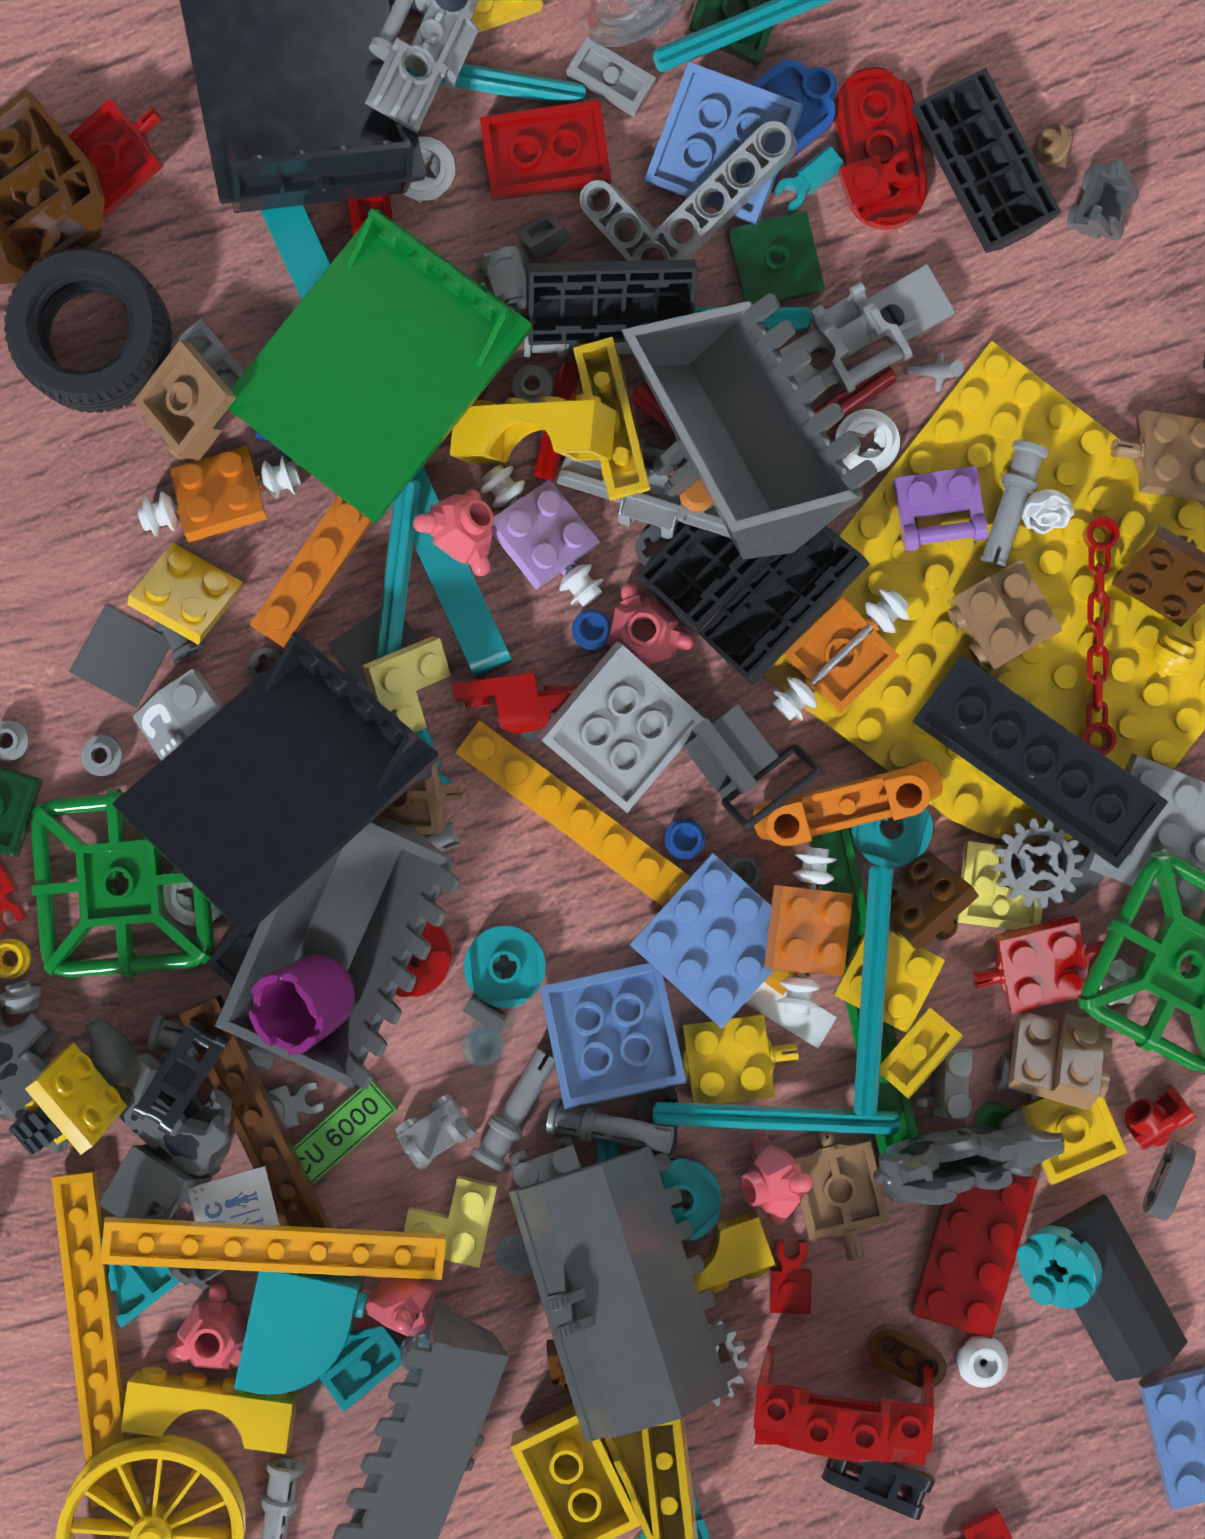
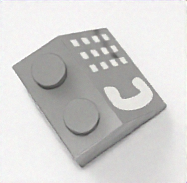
[133,669,224,761]

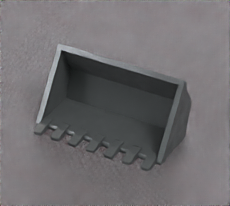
[621,293,877,559]
[215,815,460,1089]
[508,1146,738,1442]
[332,1300,509,1539]

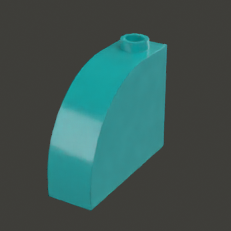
[234,1271,368,1395]

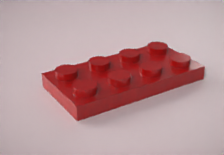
[910,1173,1037,1339]

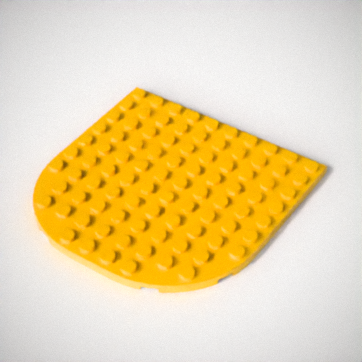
[763,341,1205,843]

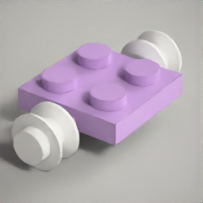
[481,465,603,607]

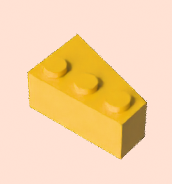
[604,1417,698,1539]

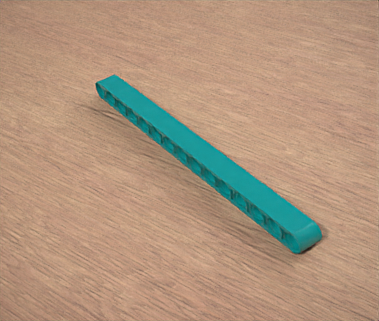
[261,205,513,679]

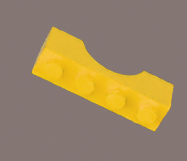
[450,394,616,465]
[693,1209,775,1293]
[121,1367,299,1454]

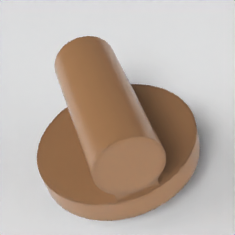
[1034,123,1072,172]

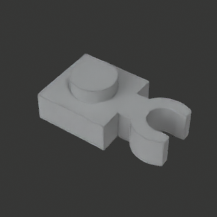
[267,1081,326,1129]

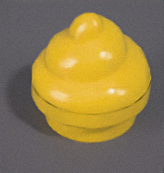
[1153,633,1196,678]

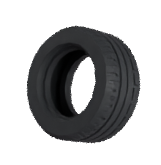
[4,247,172,413]

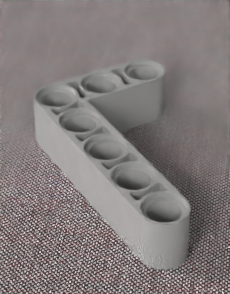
[580,121,797,261]

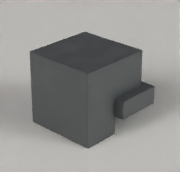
[683,704,779,798]
[99,1144,212,1220]

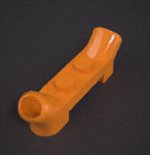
[753,760,943,846]

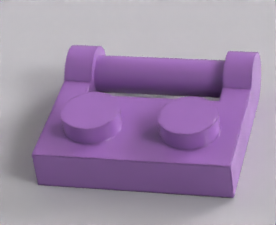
[893,466,988,551]

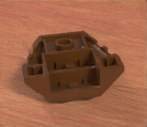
[0,89,105,284]

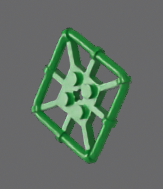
[31,789,214,978]
[1077,850,1205,1075]

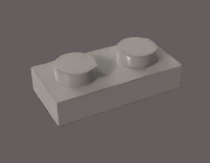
[566,36,656,118]

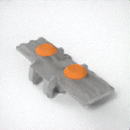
[557,437,731,540]

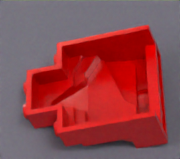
[753,1346,935,1465]

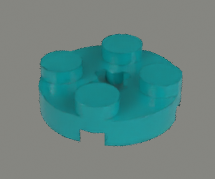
[849,808,933,868]
[464,925,546,1008]
[659,1156,722,1241]
[1017,1225,1102,1309]

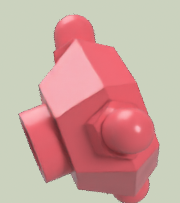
[413,489,494,576]
[608,583,694,665]
[740,1133,813,1225]
[362,1277,437,1336]
[166,1283,247,1371]

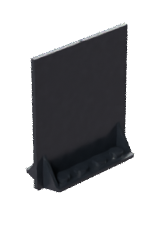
[179,0,426,213]
[112,631,440,936]

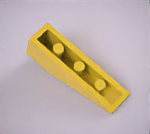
[573,337,651,501]

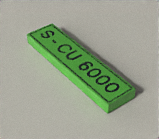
[294,1079,398,1185]

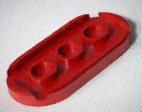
[834,67,928,230]

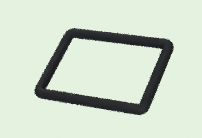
[721,745,823,829]

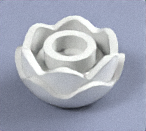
[1021,489,1074,534]
[956,1335,1009,1388]

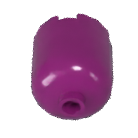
[249,954,355,1055]

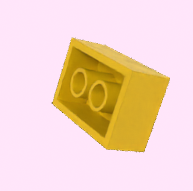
[510,1403,640,1539]

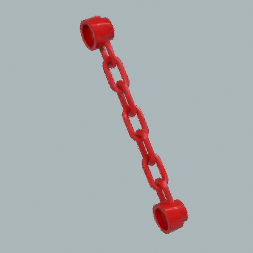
[1080,517,1120,755]

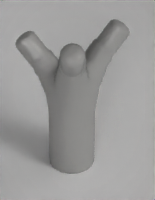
[907,353,964,391]

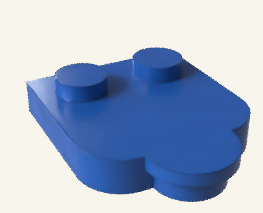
[751,60,837,159]

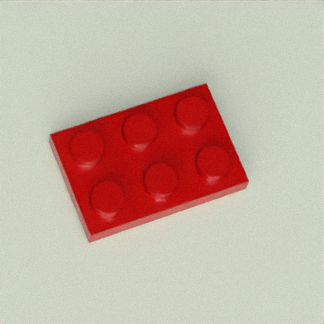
[480,99,611,201]

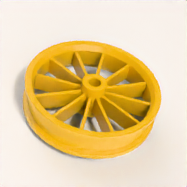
[56,1433,247,1539]

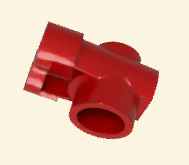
[1125,1085,1197,1150]

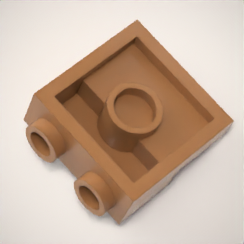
[133,340,237,461]
[948,559,1062,672]
[1008,1011,1112,1110]

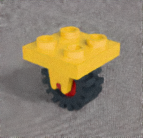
[9,1043,127,1155]

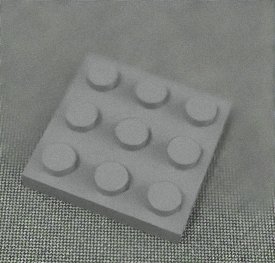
[537,641,705,813]
[1083,753,1205,912]

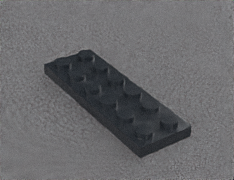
[912,655,1169,869]

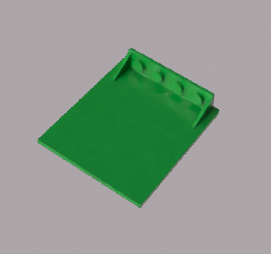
[228,208,533,525]

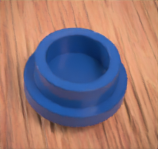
[572,609,612,650]
[664,819,705,859]

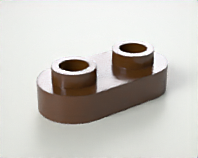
[867,1324,947,1388]

